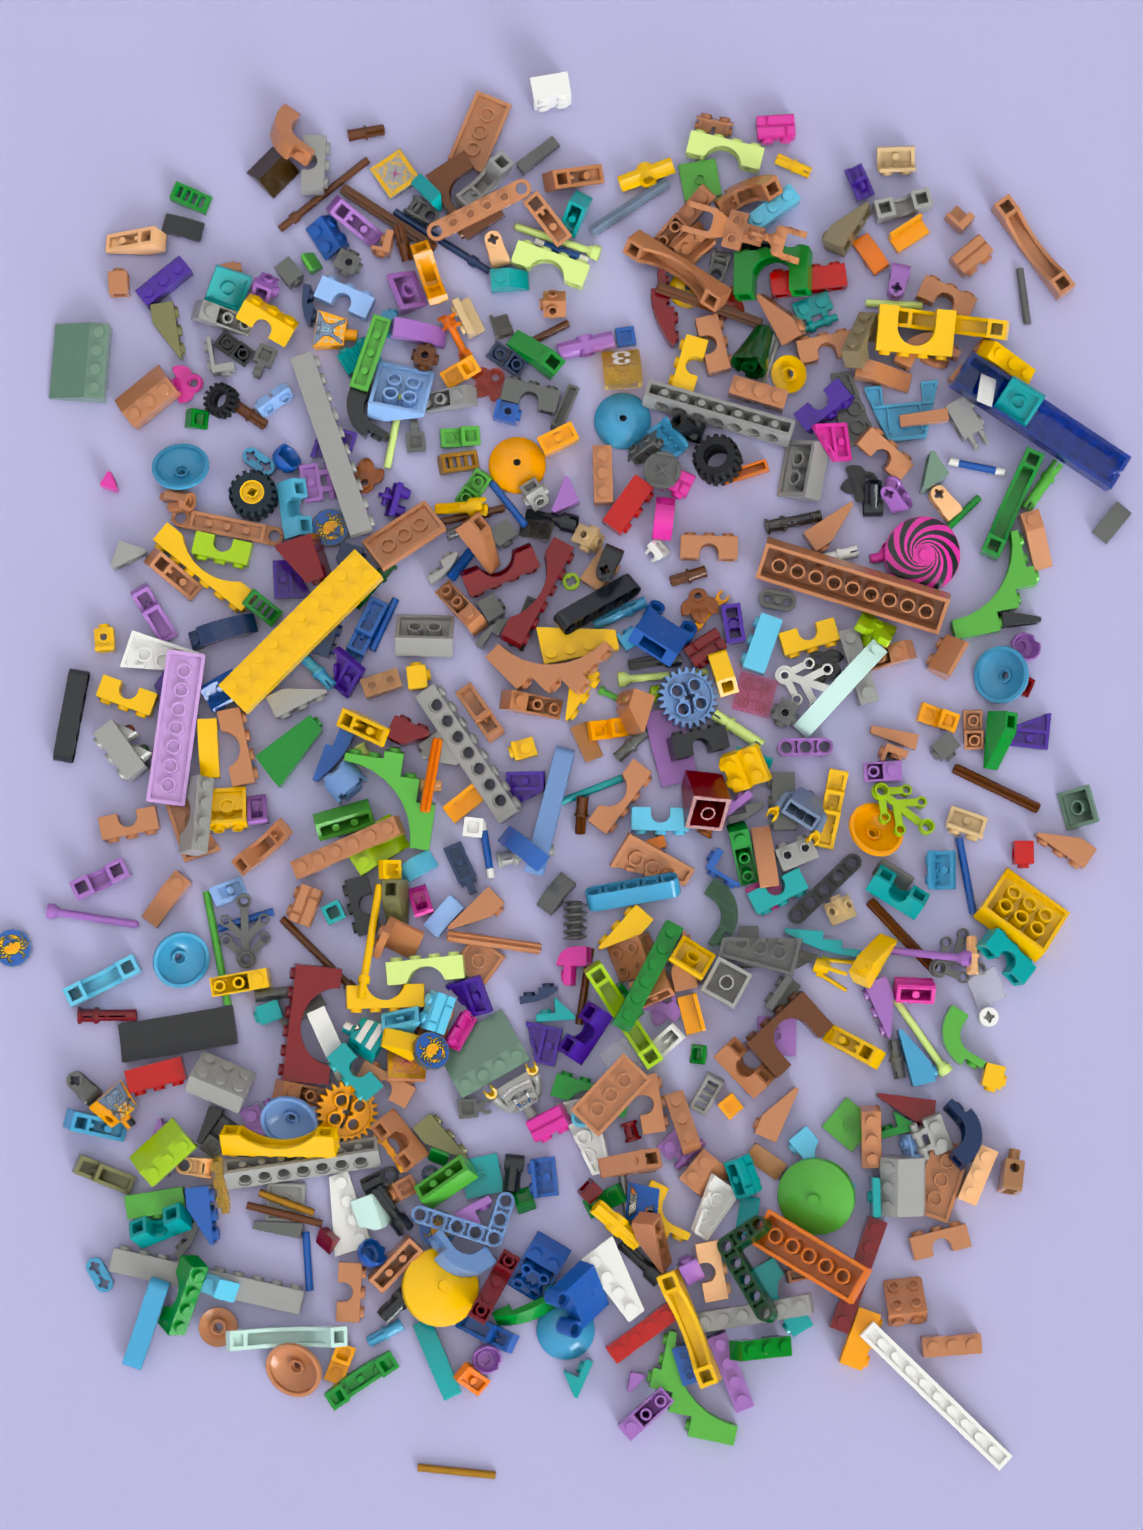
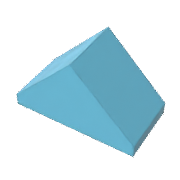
[401,850,439,883]
[381,1006,420,1033]

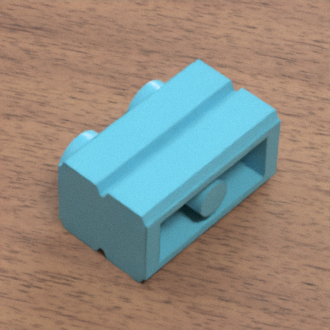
[418,990,457,1035]

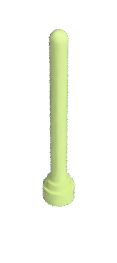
[514,223,602,261]
[617,668,709,687]
[893,997,953,1078]

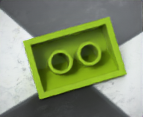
[129,1118,199,1187]

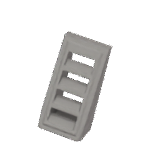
[689,1071,725,1116]

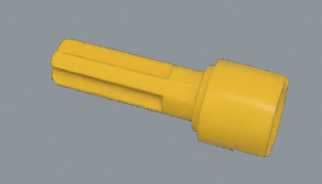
[434,497,488,517]

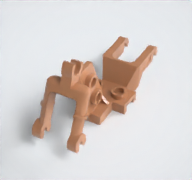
[679,200,808,265]

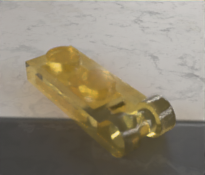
[210,1156,231,1214]

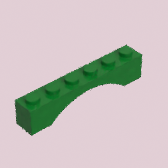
[979,447,1045,561]
[611,920,684,1033]

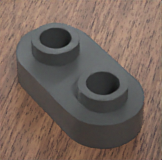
[758,589,797,612]

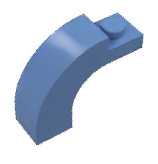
[428,1229,497,1277]

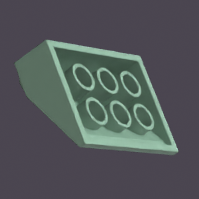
[49,322,112,403]
[444,1009,530,1098]

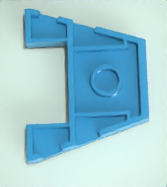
[864,380,938,442]

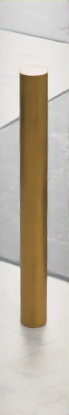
[417,1463,496,1479]

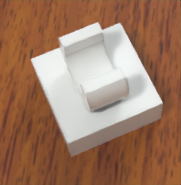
[645,539,671,562]
[463,817,484,838]

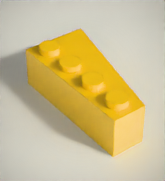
[536,627,619,665]

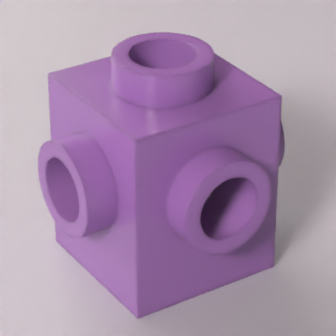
[251,272,280,304]

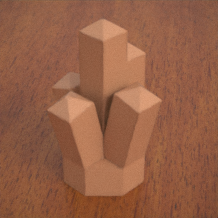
[159,489,197,512]

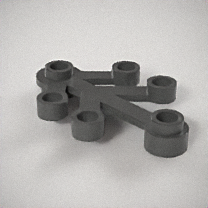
[219,893,271,968]
[929,928,986,983]

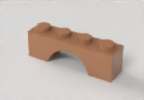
[217,707,259,787]
[588,759,653,835]

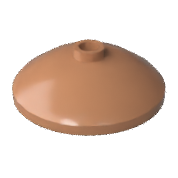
[266,1343,322,1397]

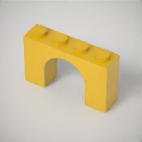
[874,304,957,361]

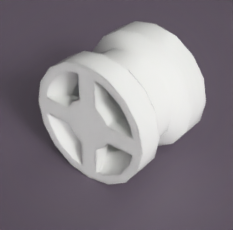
[978,1007,999,1027]

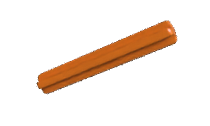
[420,738,443,813]

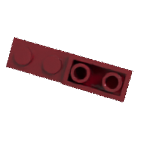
[650,269,679,348]

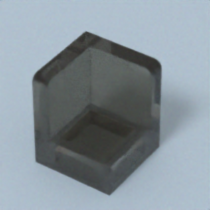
[489,314,514,341]

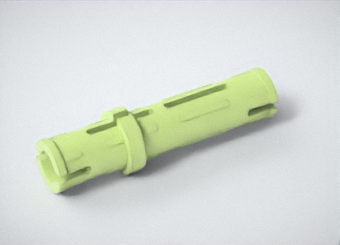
[711,709,765,748]

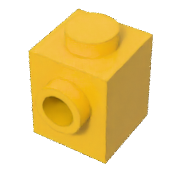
[406,662,431,692]
[979,1062,1007,1093]

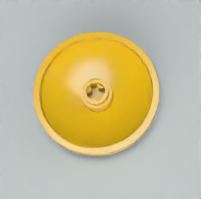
[402,1249,479,1327]

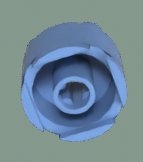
[323,761,368,805]

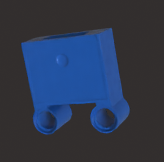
[628,600,698,667]
[544,1260,609,1338]

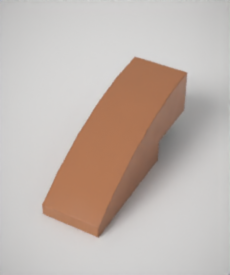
[455,682,505,743]
[750,826,779,888]

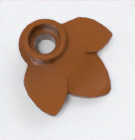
[354,458,384,494]
[681,588,719,624]

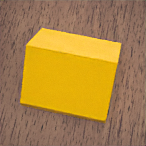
[668,935,716,981]

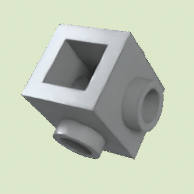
[519,477,551,512]

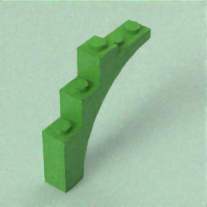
[950,530,1040,640]
[344,746,436,851]
[646,1329,738,1446]

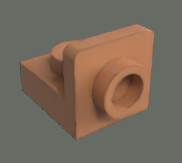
[370,229,395,258]
[877,743,909,762]
[386,1174,417,1204]

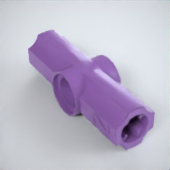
[556,331,615,359]

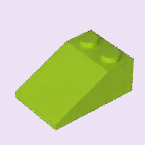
[349,813,410,876]

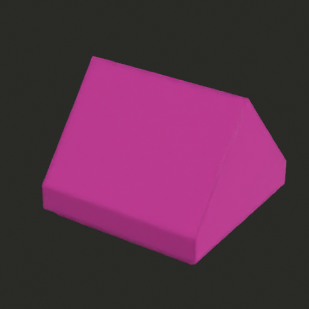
[100,471,119,493]

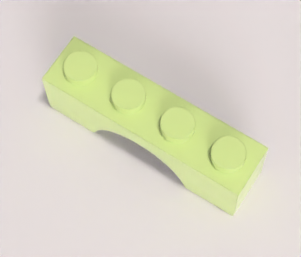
[685,129,765,174]
[511,240,590,290]
[385,951,466,986]

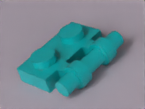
[791,291,838,333]

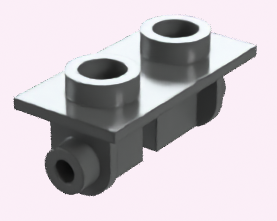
[627,430,664,465]

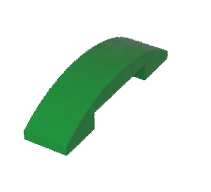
[492,1284,556,1326]
[324,1350,400,1411]

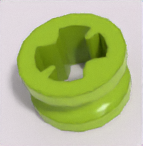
[563,573,580,591]

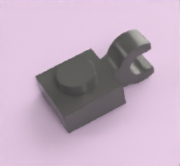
[252,343,278,380]
[405,419,426,453]

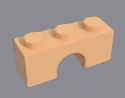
[956,1145,998,1206]
[694,1239,731,1303]

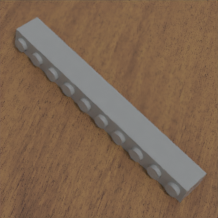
[290,351,375,539]
[108,1244,305,1315]

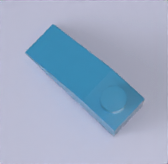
[896,1029,938,1087]
[62,1108,127,1142]

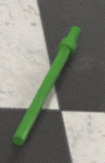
[203,891,232,1006]

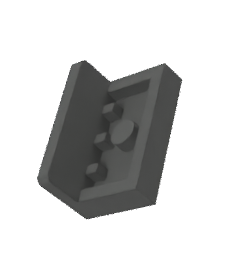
[764,974,801,1014]

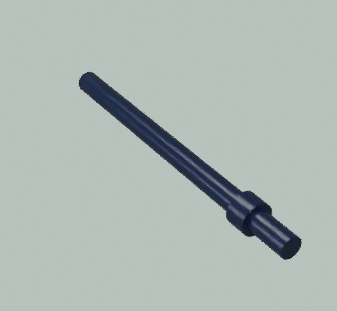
[393,208,491,275]

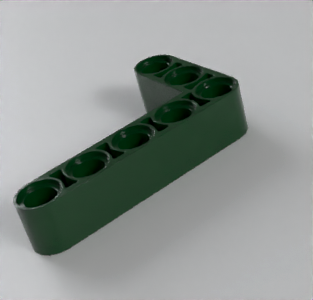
[717,1215,778,1323]

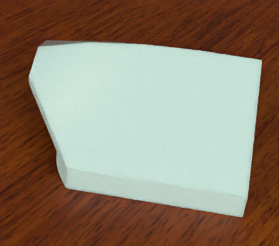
[349,1189,390,1230]

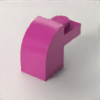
[652,497,675,541]
[556,946,592,986]

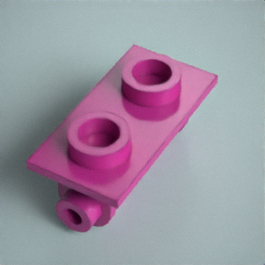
[445,1010,478,1052]

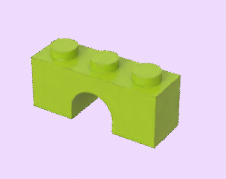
[191,531,254,570]

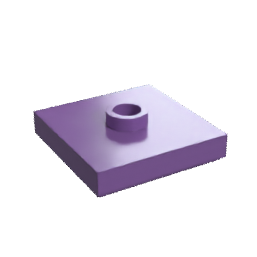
[757,1016,797,1056]

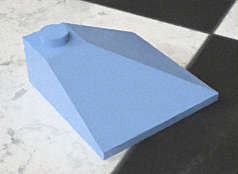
[367,361,435,422]

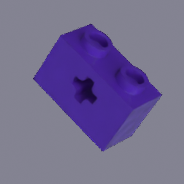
[720,603,746,646]

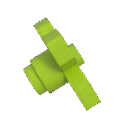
[854,612,897,647]

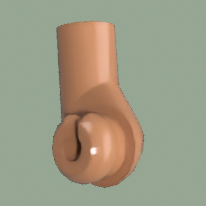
[920,356,949,369]

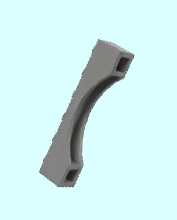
[696,1292,815,1332]

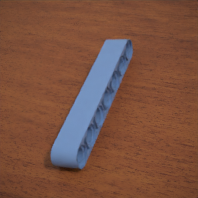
[524,746,575,876]

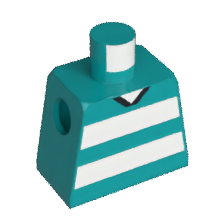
[342,1017,383,1064]

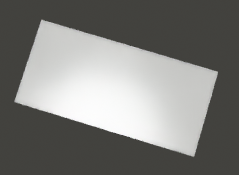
[977,374,996,407]

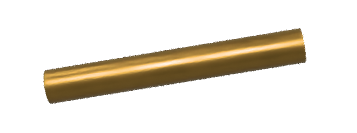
[258,1189,315,1217]

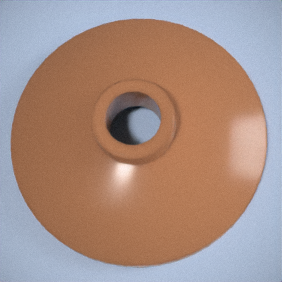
[199,1307,238,1347]

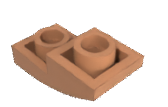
[962,709,984,750]

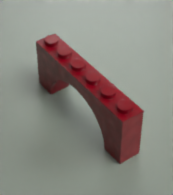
[278,963,342,1085]

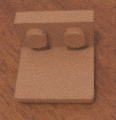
[607,932,653,983]

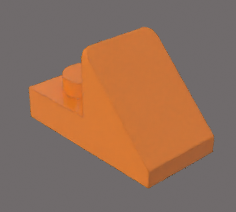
[453,1362,491,1396]

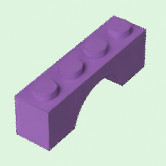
[707,1330,754,1413]

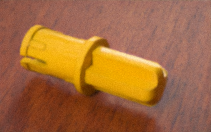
[775,154,812,179]

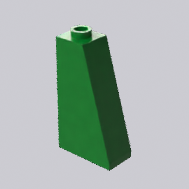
[255,715,323,788]

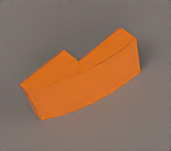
[852,233,890,276]

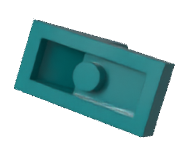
[536,997,575,1022]
[564,1358,593,1398]

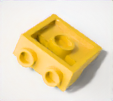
[719,743,772,793]
[210,786,248,833]

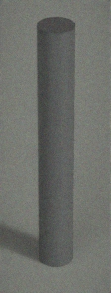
[1016,268,1031,325]

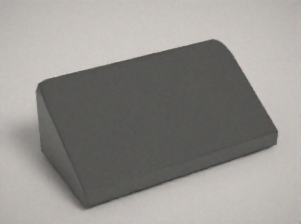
[872,858,915,891]

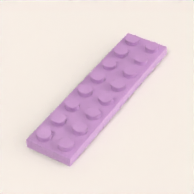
[146,649,206,807]

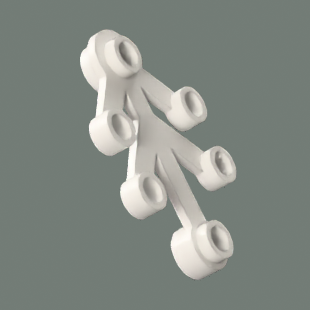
[775,657,845,707]

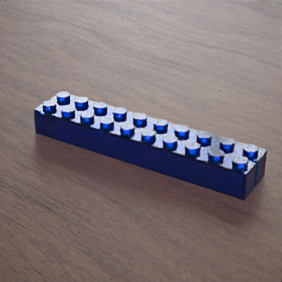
[948,352,1132,491]

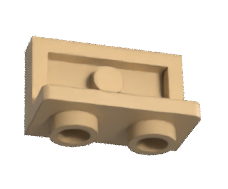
[876,145,916,175]
[450,298,485,339]
[944,806,988,842]

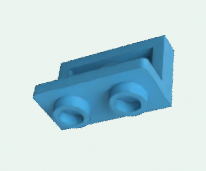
[644,416,689,458]
[925,850,956,890]

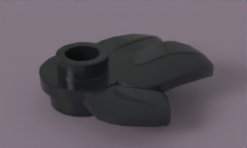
[840,465,878,502]
[808,649,844,683]

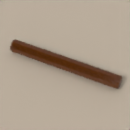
[952,764,1041,813]
[866,898,938,971]

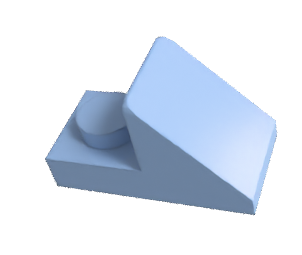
[208,877,248,907]

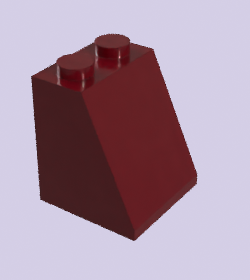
[274,533,331,586]
[681,770,731,831]

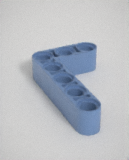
[410,1192,515,1247]

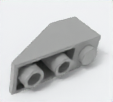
[190,299,252,337]
[425,384,478,414]
[266,689,329,720]

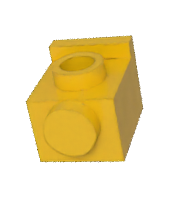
[94,624,117,653]

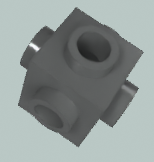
[333,248,363,278]
[770,697,799,728]

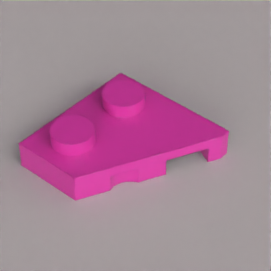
[812,423,852,462]

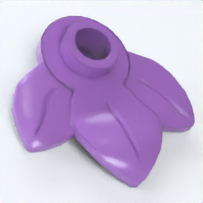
[643,995,680,1026]

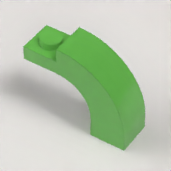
[941,1005,986,1070]

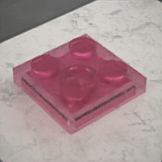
[731,672,778,719]

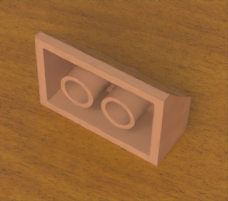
[115,365,182,430]

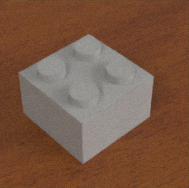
[699,956,752,1009]

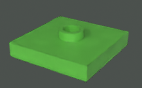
[678,158,722,203]
[822,1097,861,1152]

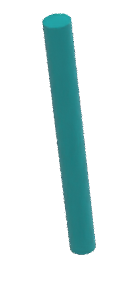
[562,775,623,806]

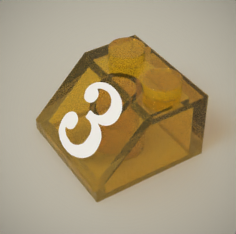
[601,349,643,390]

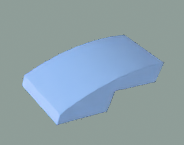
[424,895,465,938]

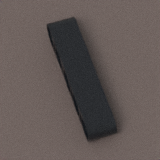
[553,574,641,635]
[53,668,90,763]
[787,854,862,925]

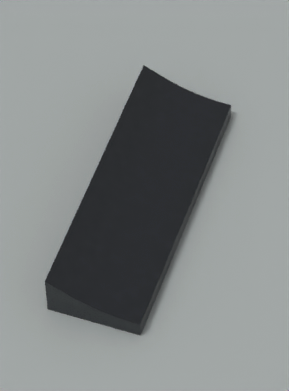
[118,1005,239,1063]

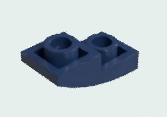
[302,283,318,327]
[485,341,528,377]
[519,983,558,1004]

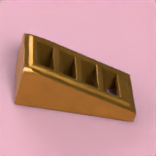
[437,450,480,475]

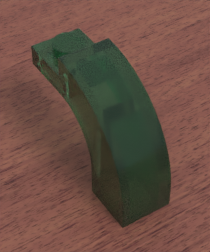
[703,878,738,948]

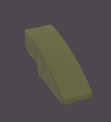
[72,1153,136,1195]

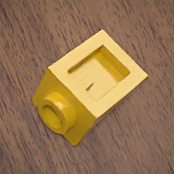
[508,736,538,762]
[378,860,402,879]

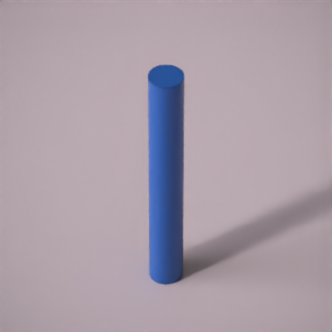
[489,481,528,528]
[369,597,399,652]
[217,908,275,932]
[302,1232,314,1291]

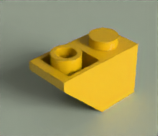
[708,649,739,697]

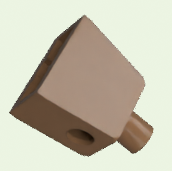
[997,1148,1025,1196]

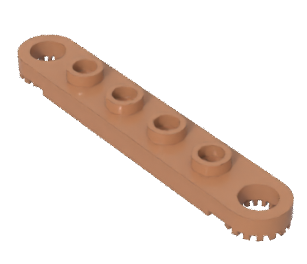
[427,179,531,241]
[171,510,284,546]

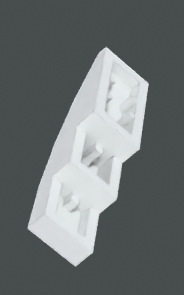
[307,1006,357,1083]

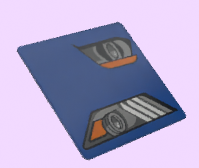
[625,1182,660,1220]

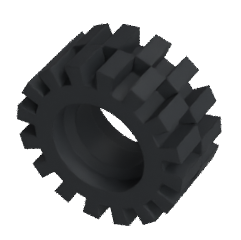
[203,382,240,419]

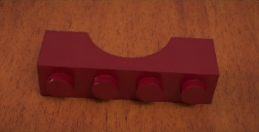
[459,543,540,597]

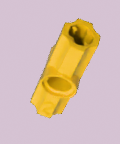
[617,157,676,192]
[590,1199,640,1250]

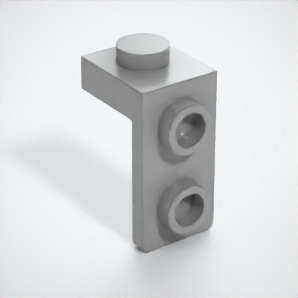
[204,336,236,378]

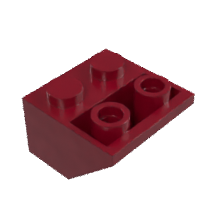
[387,714,431,748]

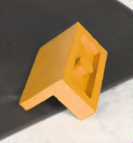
[887,213,930,254]
[537,421,579,458]
[442,784,484,824]
[677,993,706,1035]

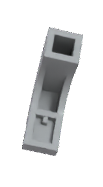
[454,150,515,207]

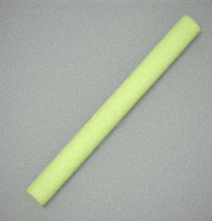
[383,394,402,469]

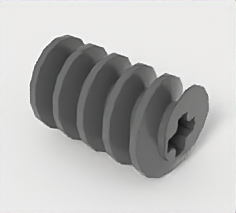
[563,901,587,940]

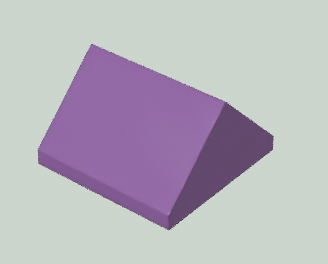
[386,270,429,316]

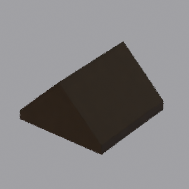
[247,146,300,199]

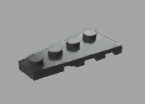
[830,371,873,448]
[718,937,803,976]

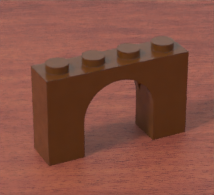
[425,150,506,241]
[743,991,834,1078]

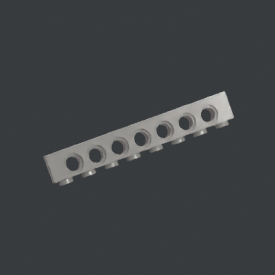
[642,379,795,448]
[415,684,522,824]
[223,1136,381,1190]

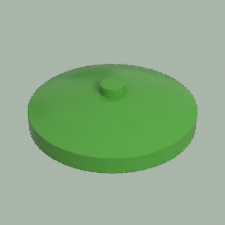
[778,1157,856,1235]

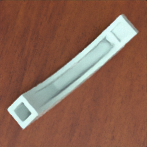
[793,639,887,738]
[226,1325,348,1351]

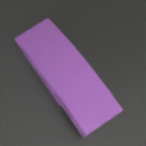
[390,317,447,349]
[130,583,178,642]

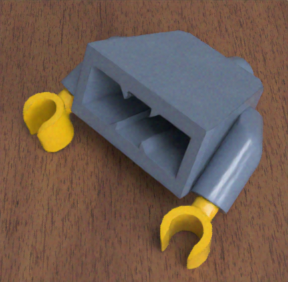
[765,787,827,847]

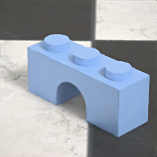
[313,275,376,323]

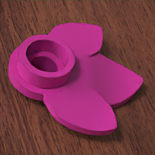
[171,365,203,403]

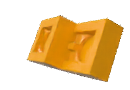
[439,354,482,388]
[915,702,961,733]
[586,718,630,741]
[324,1345,356,1383]

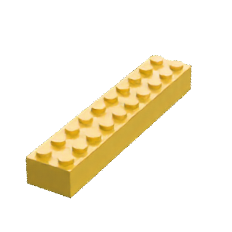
[218,549,384,715]

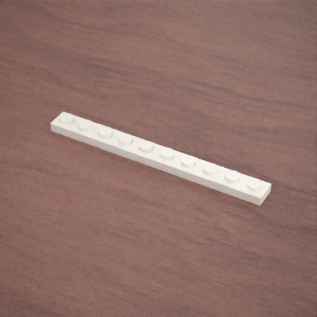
[859,1321,1013,1471]

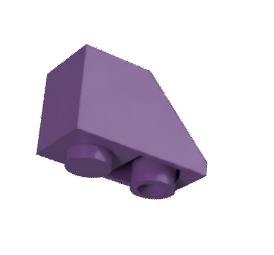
[863,760,903,783]

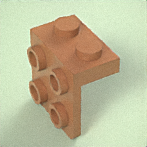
[372,916,424,959]
[883,1276,928,1327]

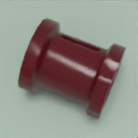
[620,1120,642,1143]

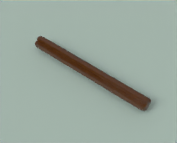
[340,184,438,253]
[655,282,763,328]

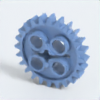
[656,666,719,729]

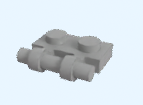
[909,1112,954,1160]

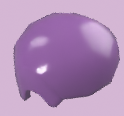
[1010,632,1041,661]
[472,1344,503,1374]

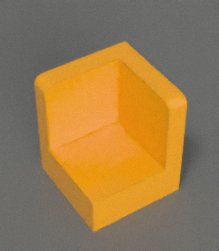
[716,1092,744,1120]

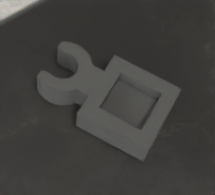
[457,1098,492,1119]

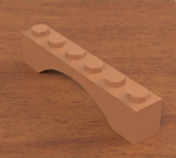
[991,194,1076,301]
[622,229,732,312]
[290,816,406,880]

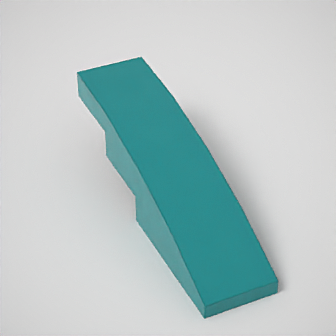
[784,928,861,958]
[412,1322,462,1401]

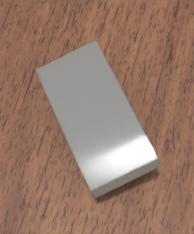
[427,551,459,586]

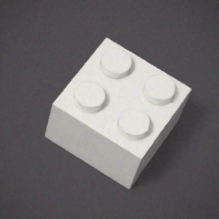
[530,71,571,112]

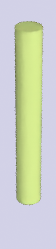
[865,299,923,309]

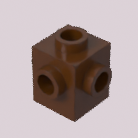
[411,343,439,372]

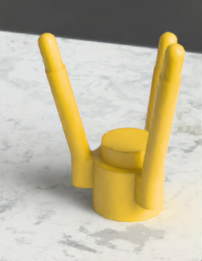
[812,956,854,992]

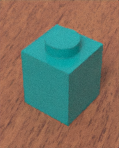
[320,899,348,926]
[253,999,284,1026]

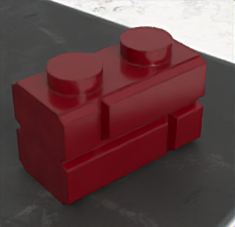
[682,628,727,669]

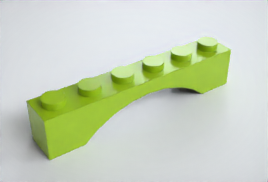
[583,960,664,1070]

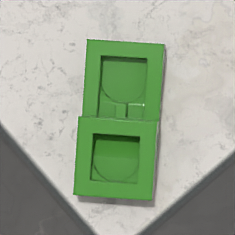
[439,426,481,449]

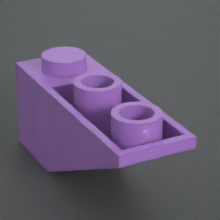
[862,976,894,1038]
[677,1254,705,1286]
[618,1387,674,1441]

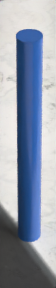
[955,837,977,914]

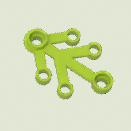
[871,782,935,837]

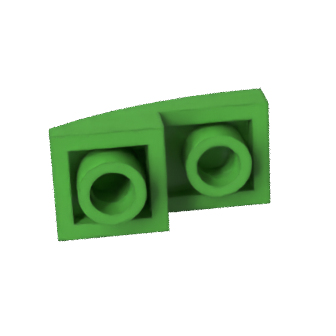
[455,467,493,502]

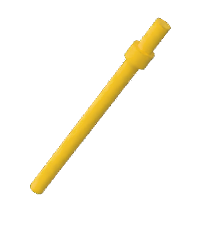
[357,884,382,999]

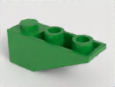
[506,330,566,380]
[983,711,1018,770]
[726,821,759,886]

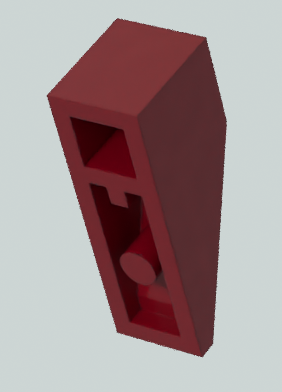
[876,1093,936,1126]

